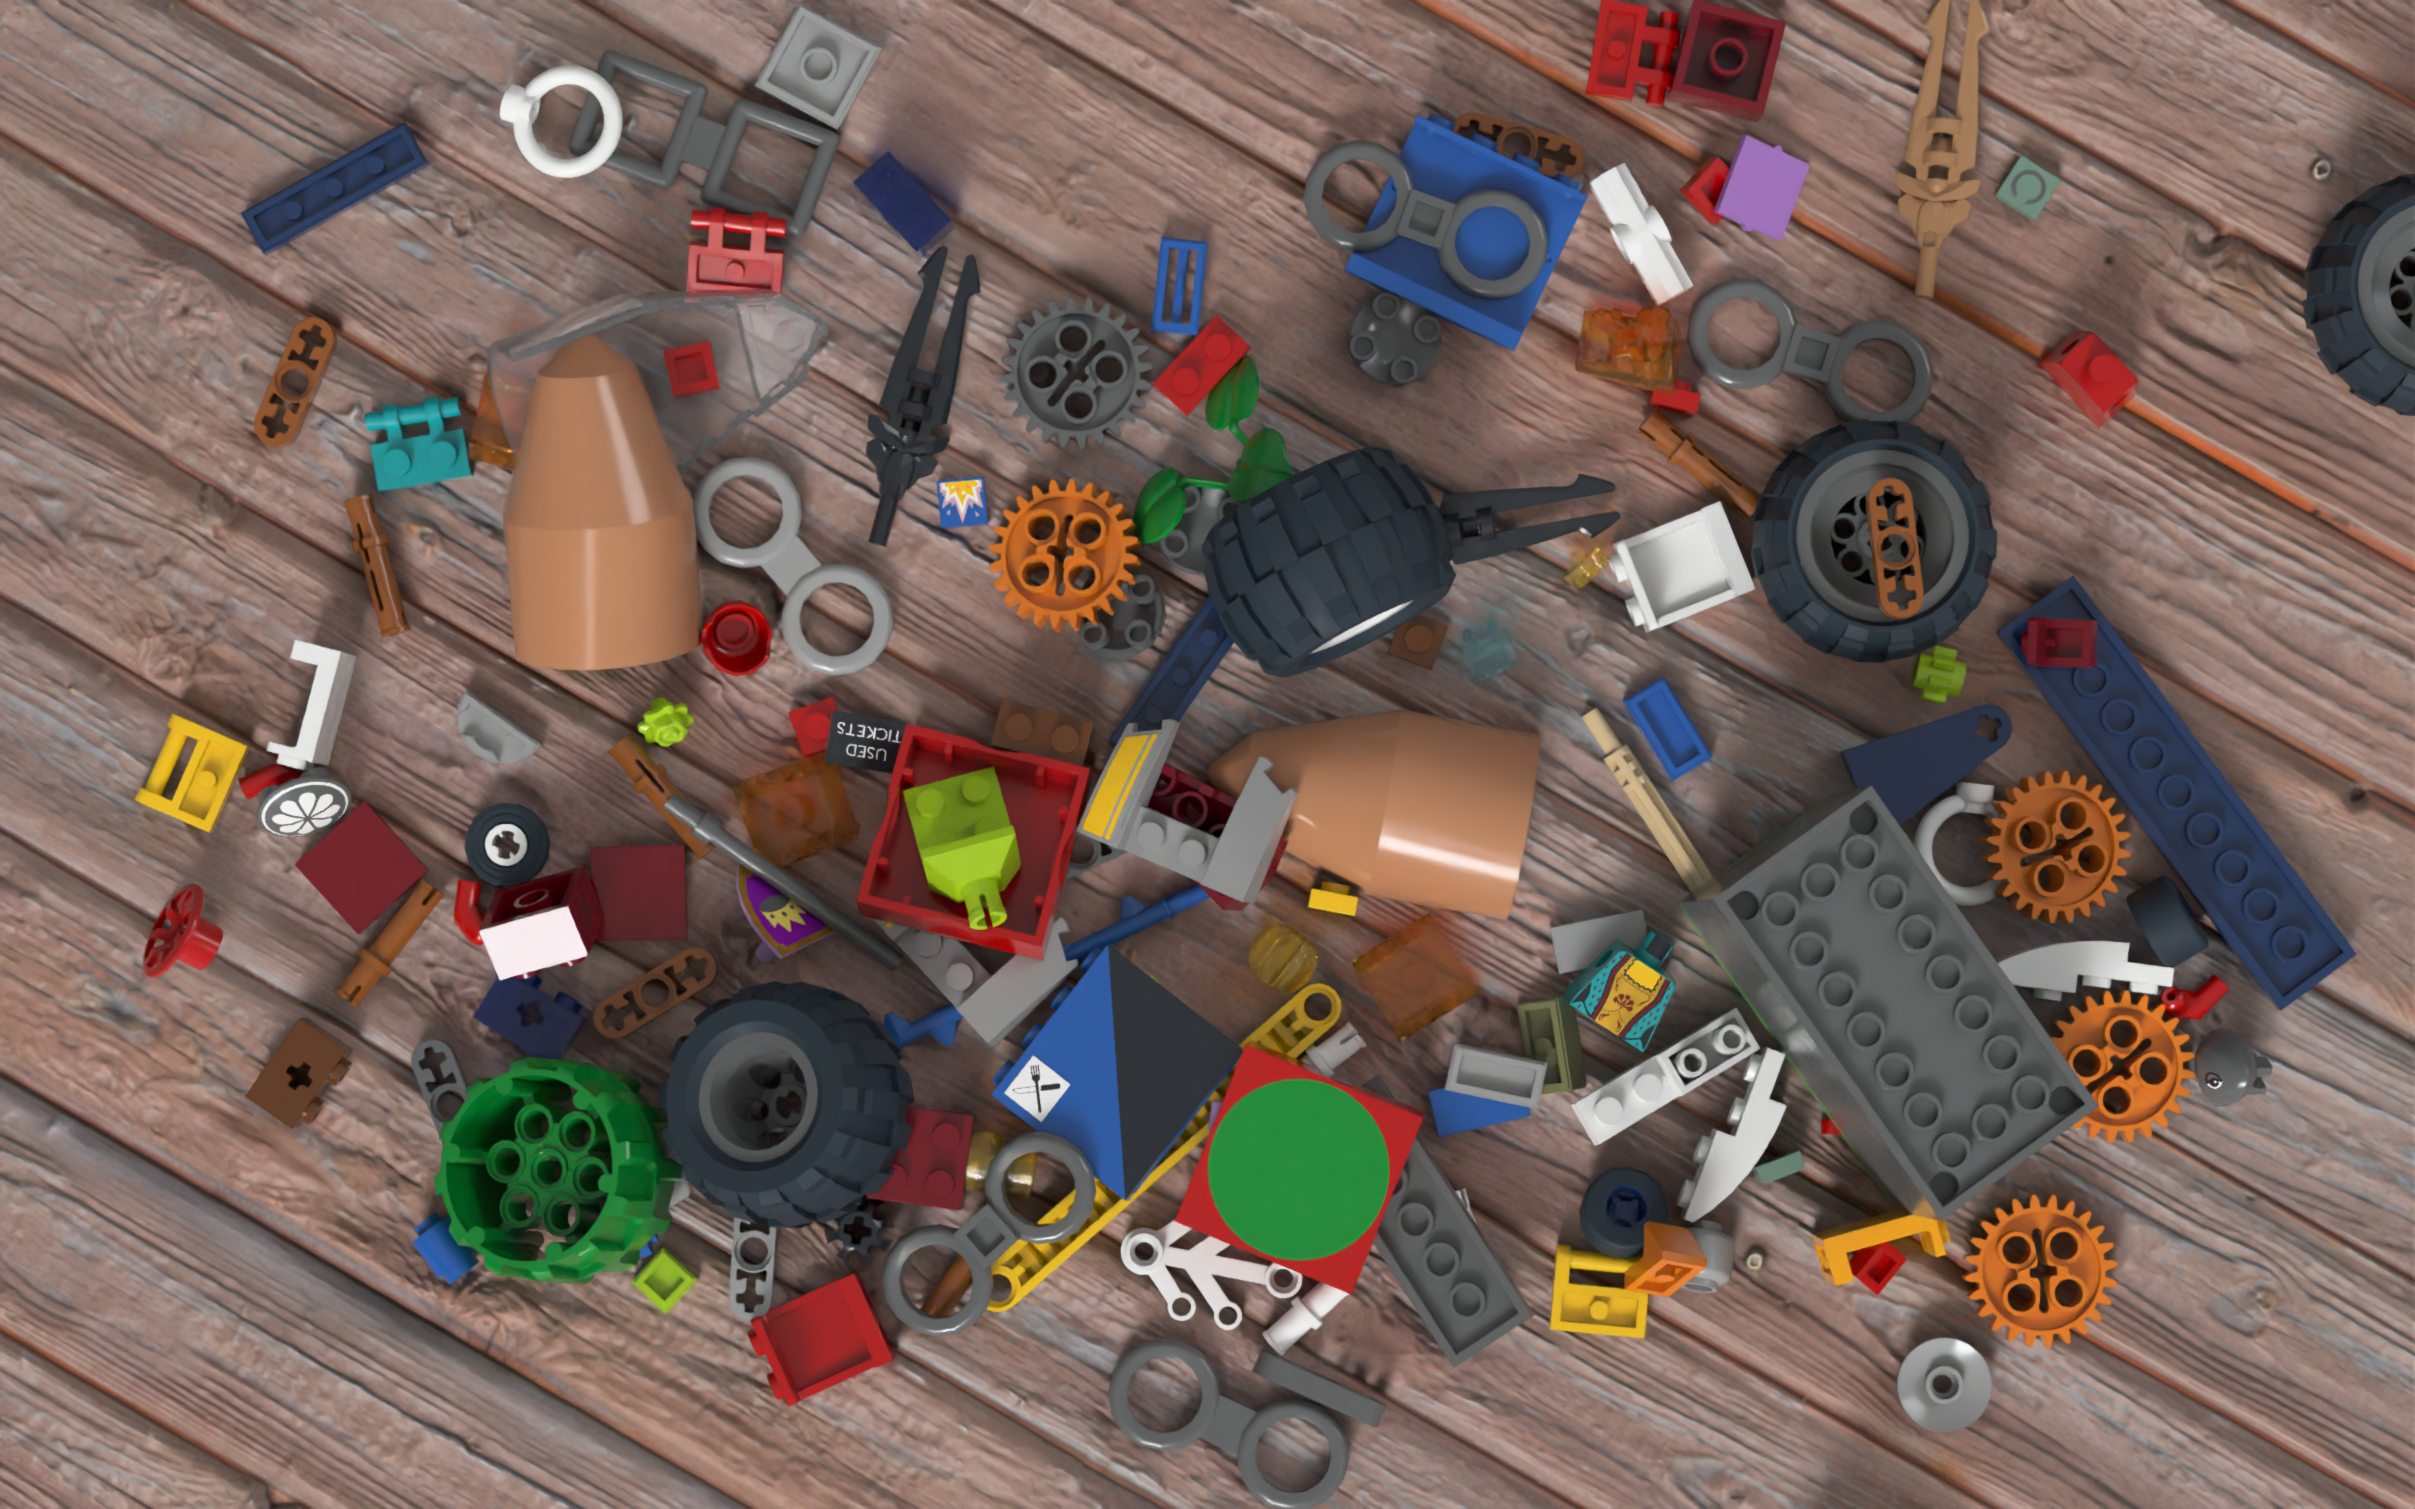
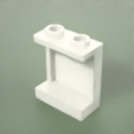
[1608,501,1755,633]
[266,640,357,770]

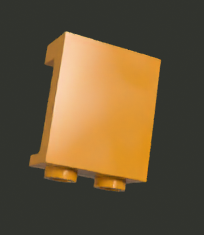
[1811,1211,1950,1286]

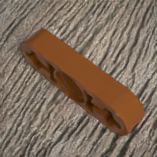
[1452,113,1584,179]
[254,317,338,448]
[1865,478,1924,619]
[593,947,719,1039]

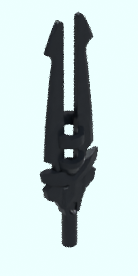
[866,246,981,547]
[1429,474,1620,565]

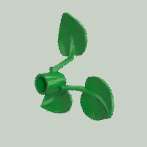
[1133,355,1295,548]

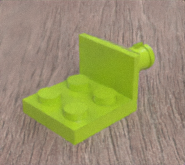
[903,766,1021,930]

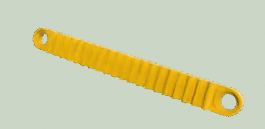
[986,983,1342,1312]

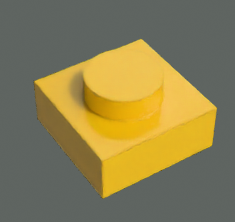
[1307,881,1358,916]

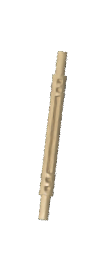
[1581,707,1714,893]

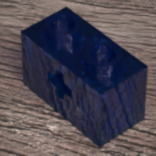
[853,151,954,259]
[473,975,589,1060]

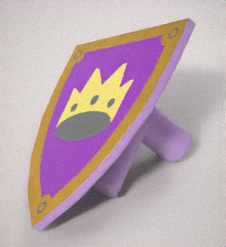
[736,865,836,963]

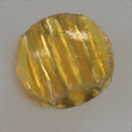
[1248,923,1318,994]

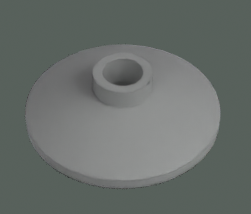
[1897,1337,1992,1433]

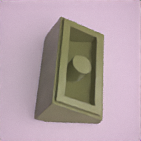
[1516,995,1587,1095]

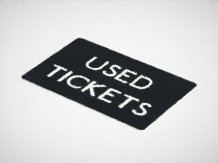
[825,711,910,773]

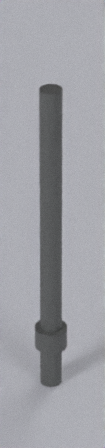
[663,793,904,972]

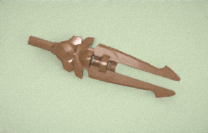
[1896,0,1990,299]

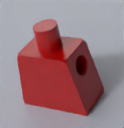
[2039,331,2138,428]

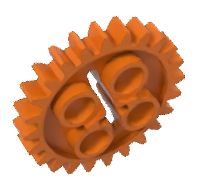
[989,479,1142,632]
[1979,771,2131,924]
[2050,990,2195,1143]
[1962,1193,2118,1348]

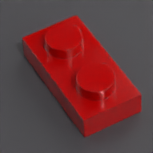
[1153,315,1251,417]

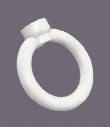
[500,66,623,178]
[1913,782,2023,906]

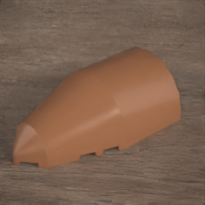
[502,328,703,670]
[1207,709,1540,920]

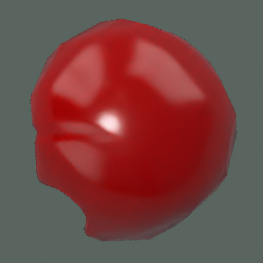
[701,600,773,676]

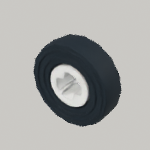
[465,803,550,887]

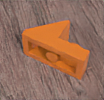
[1624,1221,1707,1297]

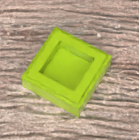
[631,1246,699,1314]

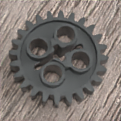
[1000,296,1153,450]

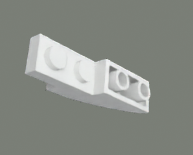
[1996,941,2174,1001]
[1571,1008,1760,1146]
[1676,1047,1787,1222]

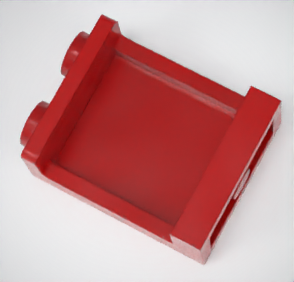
[747,1270,896,1407]

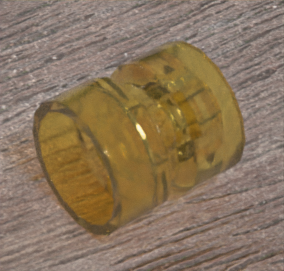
[965,1129,1038,1199]

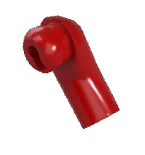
[238,762,303,800]
[453,880,485,946]
[2159,974,2230,1020]

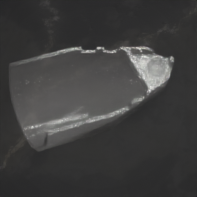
[487,289,828,474]

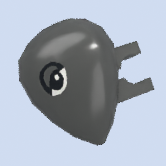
[2194,1028,2273,1107]

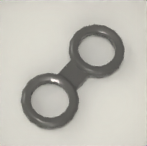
[1303,140,1549,300]
[1687,278,1933,423]
[882,1131,1096,1337]
[1108,1338,1350,1509]

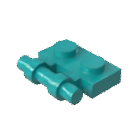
[365,395,473,493]

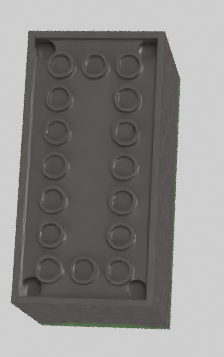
[1677,785,2099,1221]

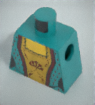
[1564,930,1676,1052]

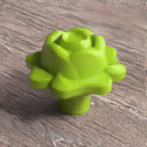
[637,698,694,747]

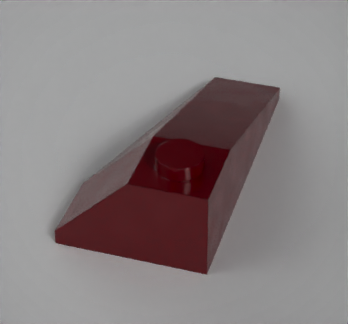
[1096,763,1289,911]

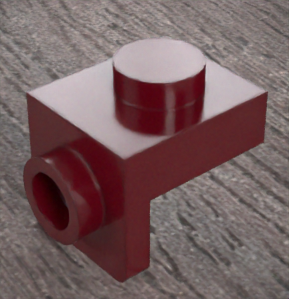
[2021,617,2098,668]

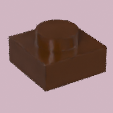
[1387,615,1449,671]

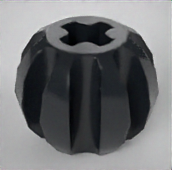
[824,1199,895,1265]

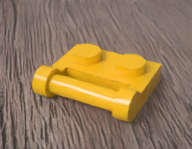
[134,713,250,833]
[1549,1244,1648,1338]

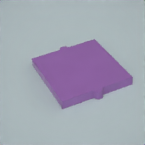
[1714,135,1810,241]

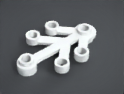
[1121,1219,1302,1330]

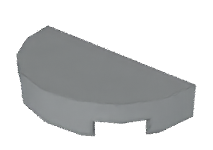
[457,689,543,764]

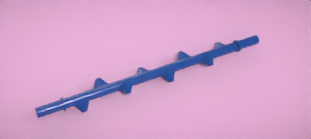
[803,883,1210,1081]

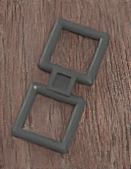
[568,50,840,237]

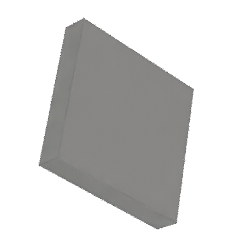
[755,4,883,132]

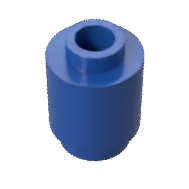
[412,1212,480,1285]

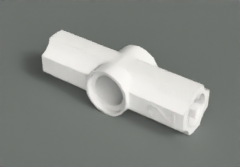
[1588,163,1694,307]

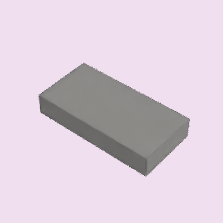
[1549,909,1648,974]
[1444,1042,1547,1109]

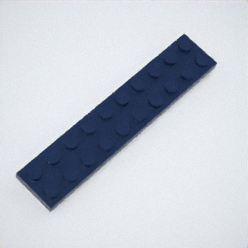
[1995,575,2357,1011]

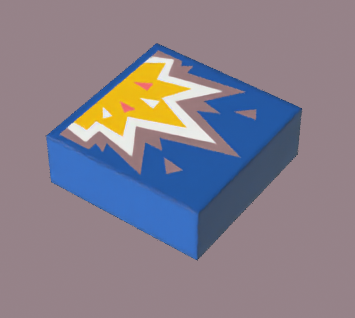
[937,477,988,529]

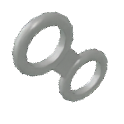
[693,456,893,676]

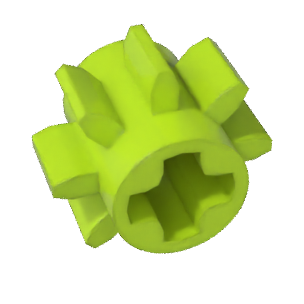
[1911,645,1967,705]

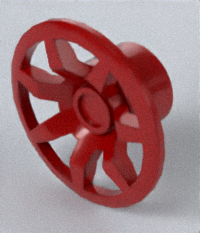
[143,883,223,978]

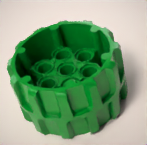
[434,1056,682,1284]

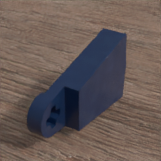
[1839,705,2012,825]

